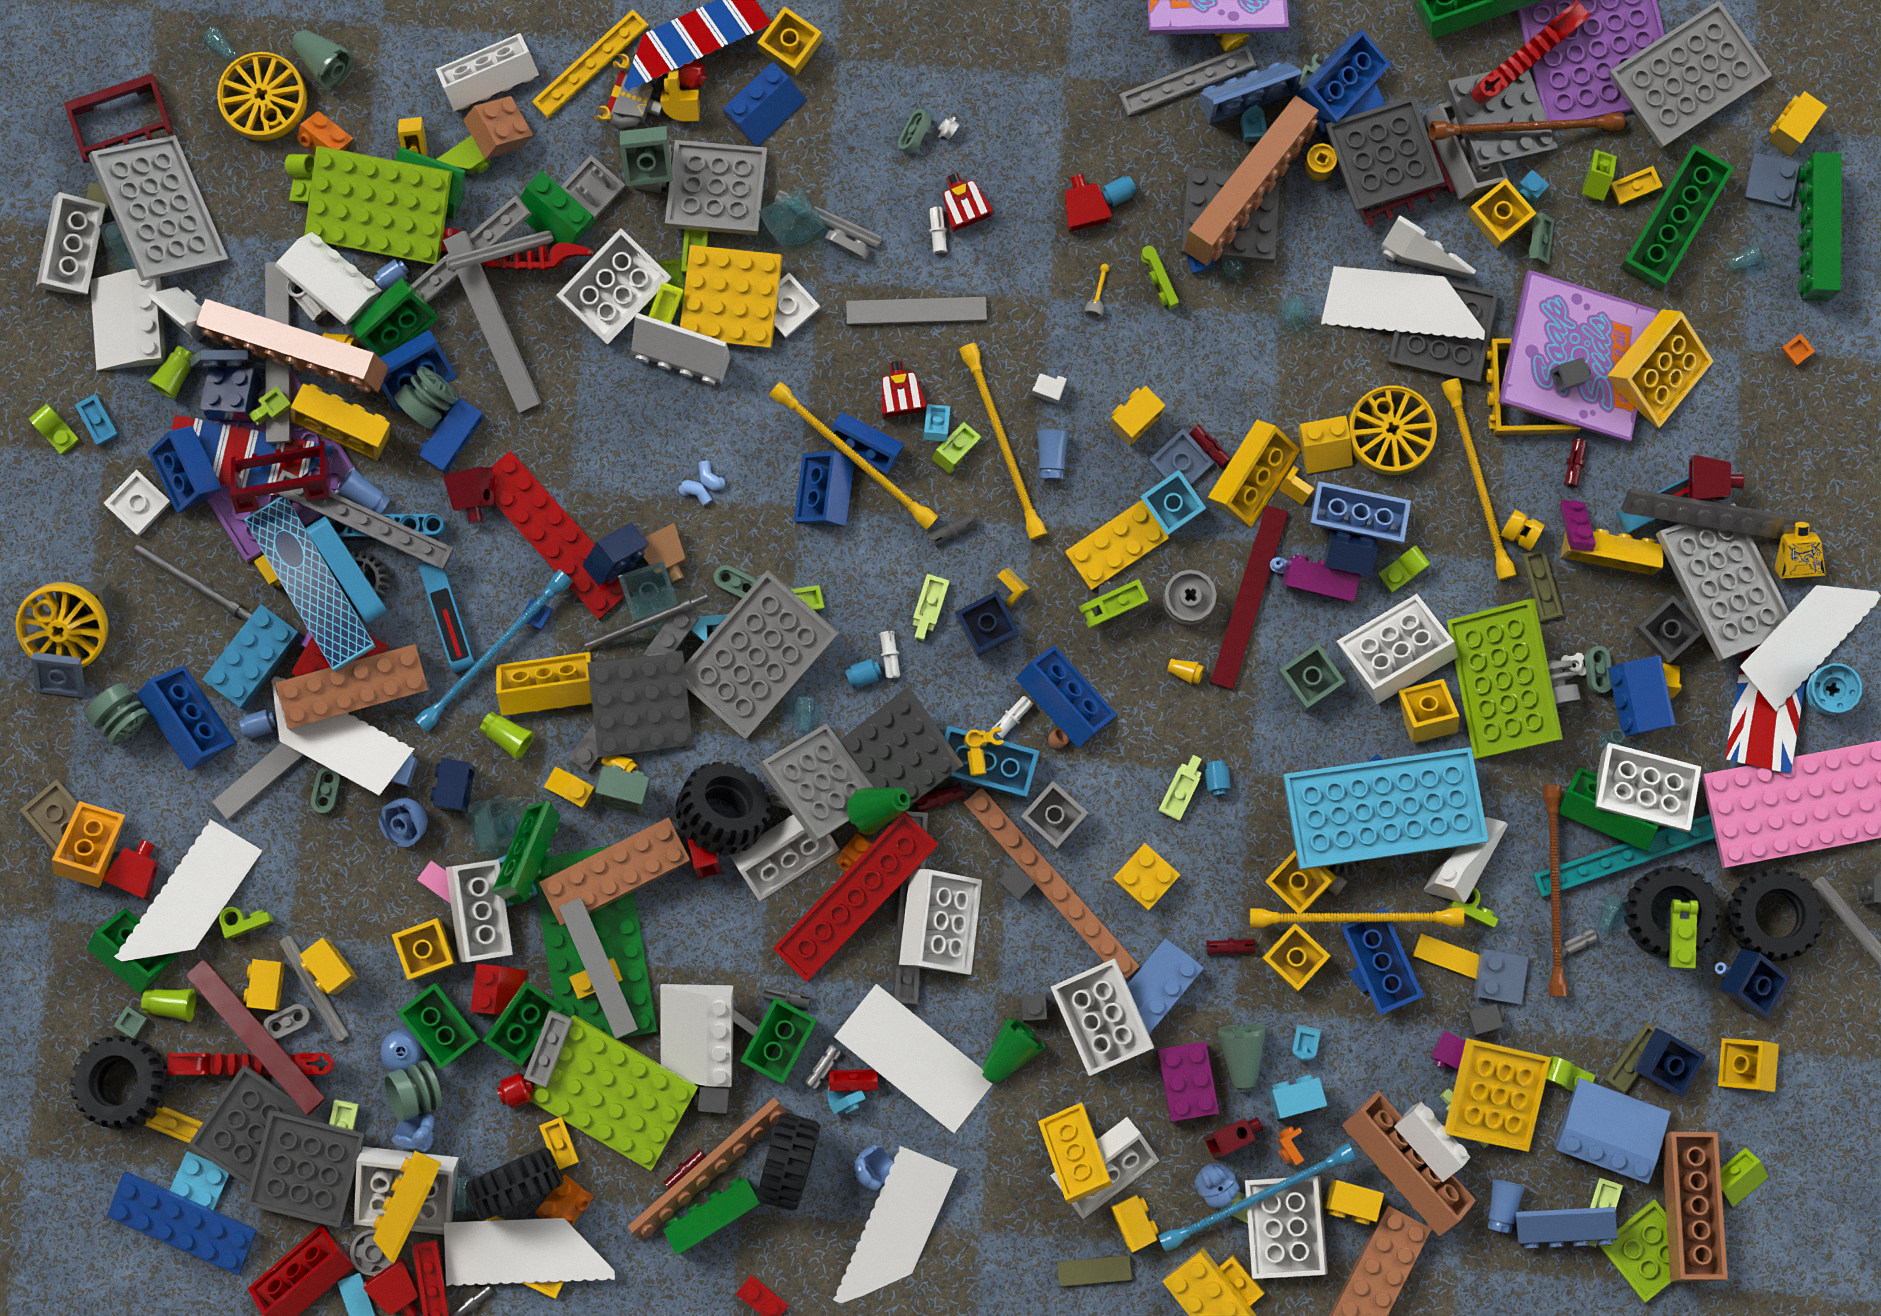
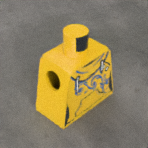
[1775,522,1825,579]

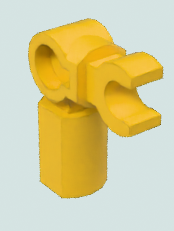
[964,727,1004,776]

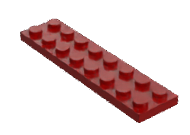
[491,451,634,620]
[772,811,939,982]

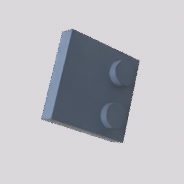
[1744,153,1800,209]
[190,350,248,367]
[1148,428,1214,485]
[31,652,85,697]
[1473,949,1529,1005]

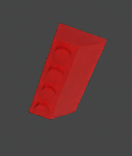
[248,1224,354,1316]

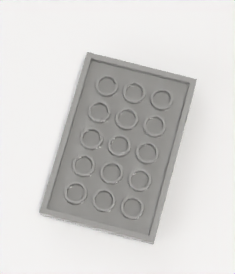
[1608,0,1772,149]
[89,135,228,281]
[1656,503,1790,661]
[684,570,839,740]

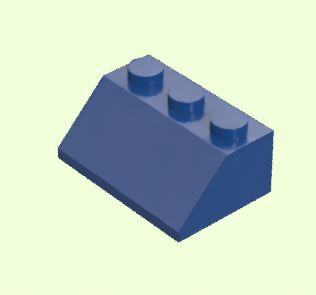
[723,61,806,147]
[380,330,457,412]
[148,426,222,514]
[794,451,854,527]
[1608,655,1676,737]

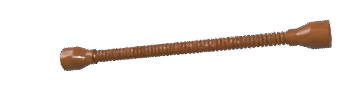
[1429,112,1625,140]
[1542,785,1568,997]

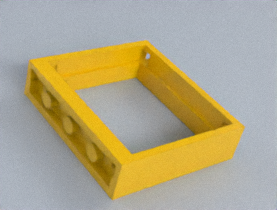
[1485,338,1581,435]

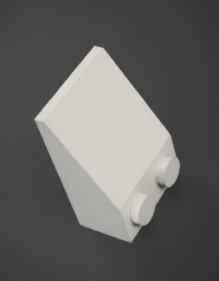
[148,287,204,342]

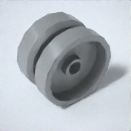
[1163,570,1217,626]

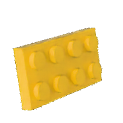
[1065,500,1169,591]
[1038,1102,1113,1205]

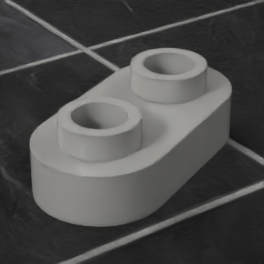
[824,229,869,261]
[263,1004,311,1039]

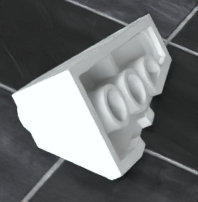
[1379,216,1476,280]
[1424,817,1508,903]

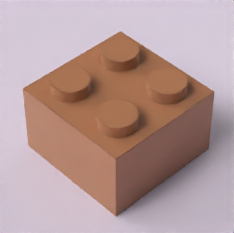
[463,96,533,159]

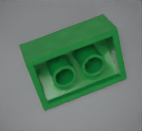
[395,147,465,219]
[520,171,596,246]
[351,278,439,357]
[86,908,179,994]
[483,981,563,1066]
[397,983,482,1070]
[741,997,817,1084]

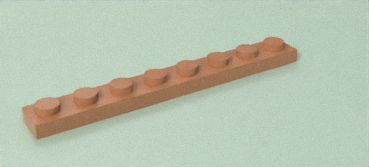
[628,1097,788,1241]

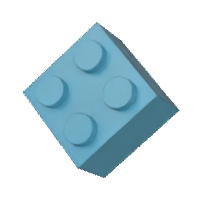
[1140,470,1206,535]
[1268,1074,1327,1120]

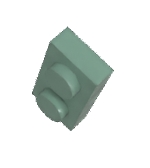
[1529,213,1554,265]

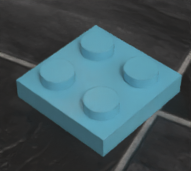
[170,1151,230,1210]

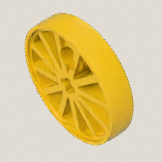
[217,52,307,141]
[1348,386,1437,475]
[15,582,109,668]

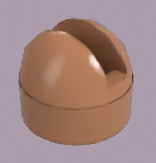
[1048,728,1069,749]

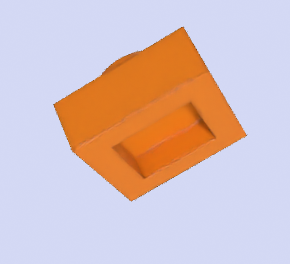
[1781,333,1815,367]

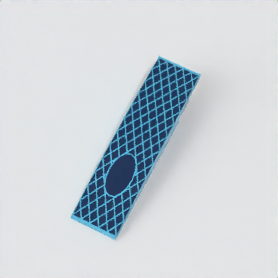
[244,496,376,672]

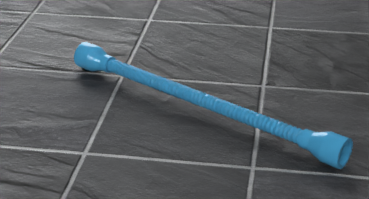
[415,569,573,732]
[1158,1142,1358,1253]

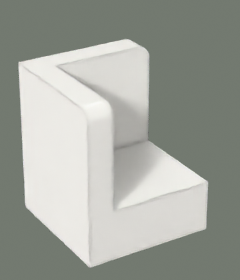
[1032,374,1067,405]

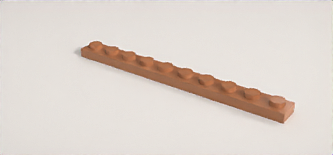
[964,787,1140,979]

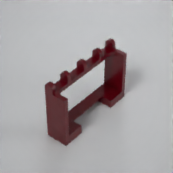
[64,73,174,164]
[1341,133,1455,228]
[230,441,330,514]

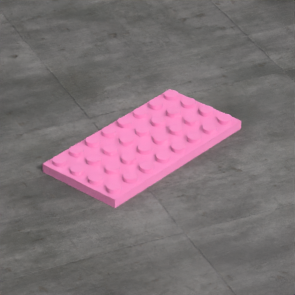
[1701,741,1881,868]

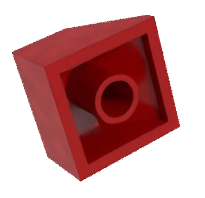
[470,963,527,1015]

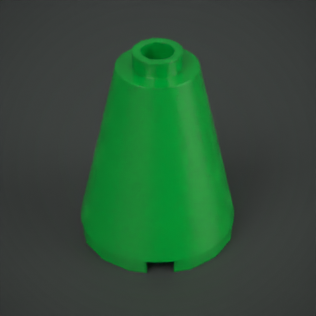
[847,787,910,835]
[981,1016,1046,1084]

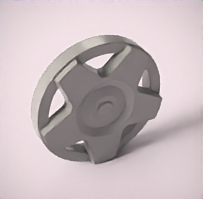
[350,1229,393,1276]

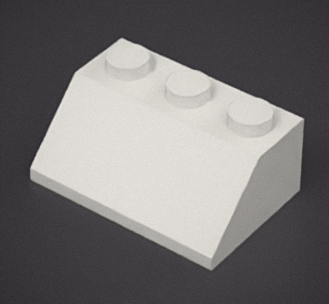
[1394,1102,1470,1182]

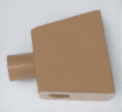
[643,523,687,584]

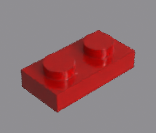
[829,1069,878,1092]
[736,1275,789,1316]

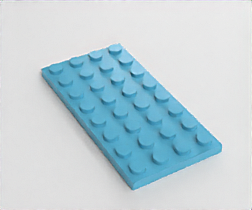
[1282,747,1489,870]

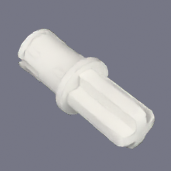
[929,207,948,254]
[879,631,900,679]
[992,696,1033,739]

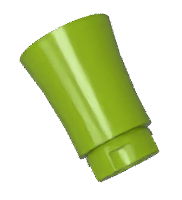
[147,346,193,400]
[479,711,535,760]
[141,989,197,1022]

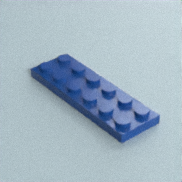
[107,1171,257,1275]

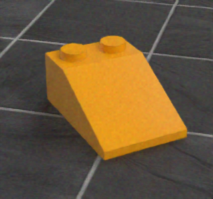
[52,801,125,888]

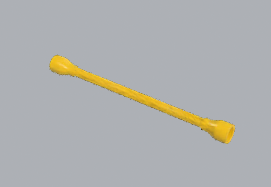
[959,343,1047,540]
[1441,378,1517,580]
[769,381,938,530]
[1250,908,1464,928]

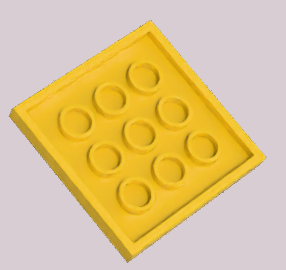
[680,245,783,348]
[1445,1038,1551,1152]

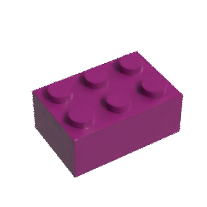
[1157,1041,1219,1122]

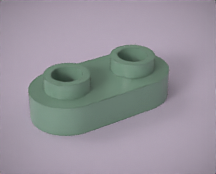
[898,109,931,154]
[714,565,757,599]
[1585,646,1612,694]
[311,766,341,814]

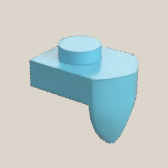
[1240,104,1267,142]
[1292,1025,1321,1062]
[827,1087,866,1115]

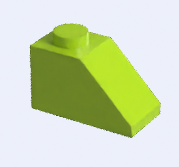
[436,135,492,175]
[1582,149,1617,201]

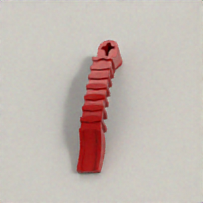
[1471,0,1591,104]
[441,228,593,271]
[167,1053,336,1075]

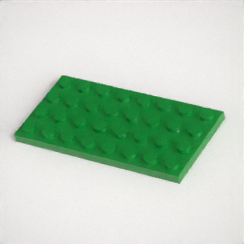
[534,845,658,1039]

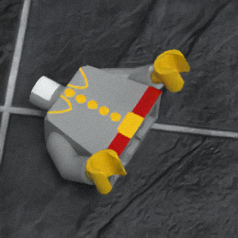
[594,54,663,129]

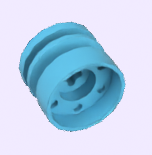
[1805,663,1862,715]

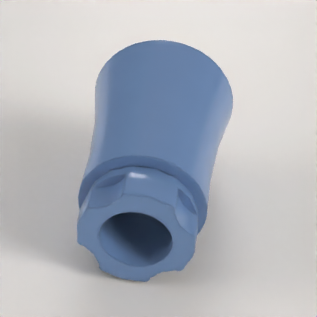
[1037,430,1069,480]
[335,467,390,514]
[1488,1179,1526,1233]

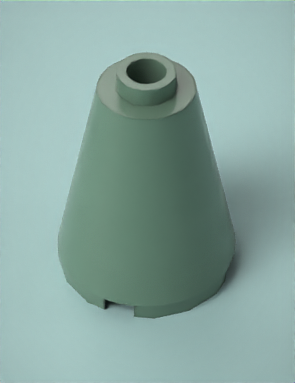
[292,29,355,90]
[1218,1024,1266,1092]

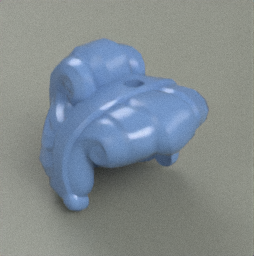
[391,1112,435,1152]
[854,1145,894,1191]
[1194,1162,1240,1208]

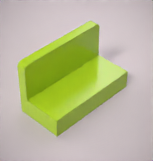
[1720,1148,1769,1207]

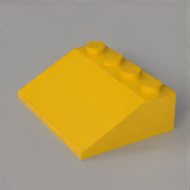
[1607,309,1714,428]

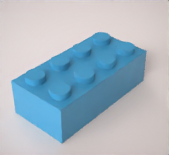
[202,604,303,711]
[944,726,1040,799]

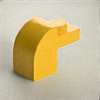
[660,69,700,121]

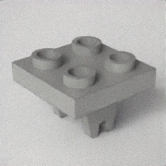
[561,155,626,220]

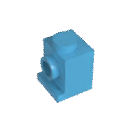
[1516,170,1549,207]

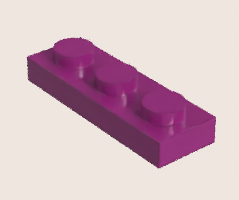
[1559,500,1596,551]

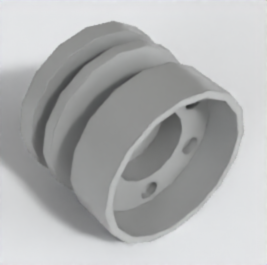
[1548,660,1581,708]

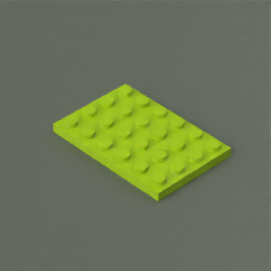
[304,146,452,264]
[1447,599,1563,759]
[531,1015,699,1171]

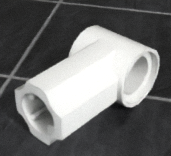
[287,279,328,322]

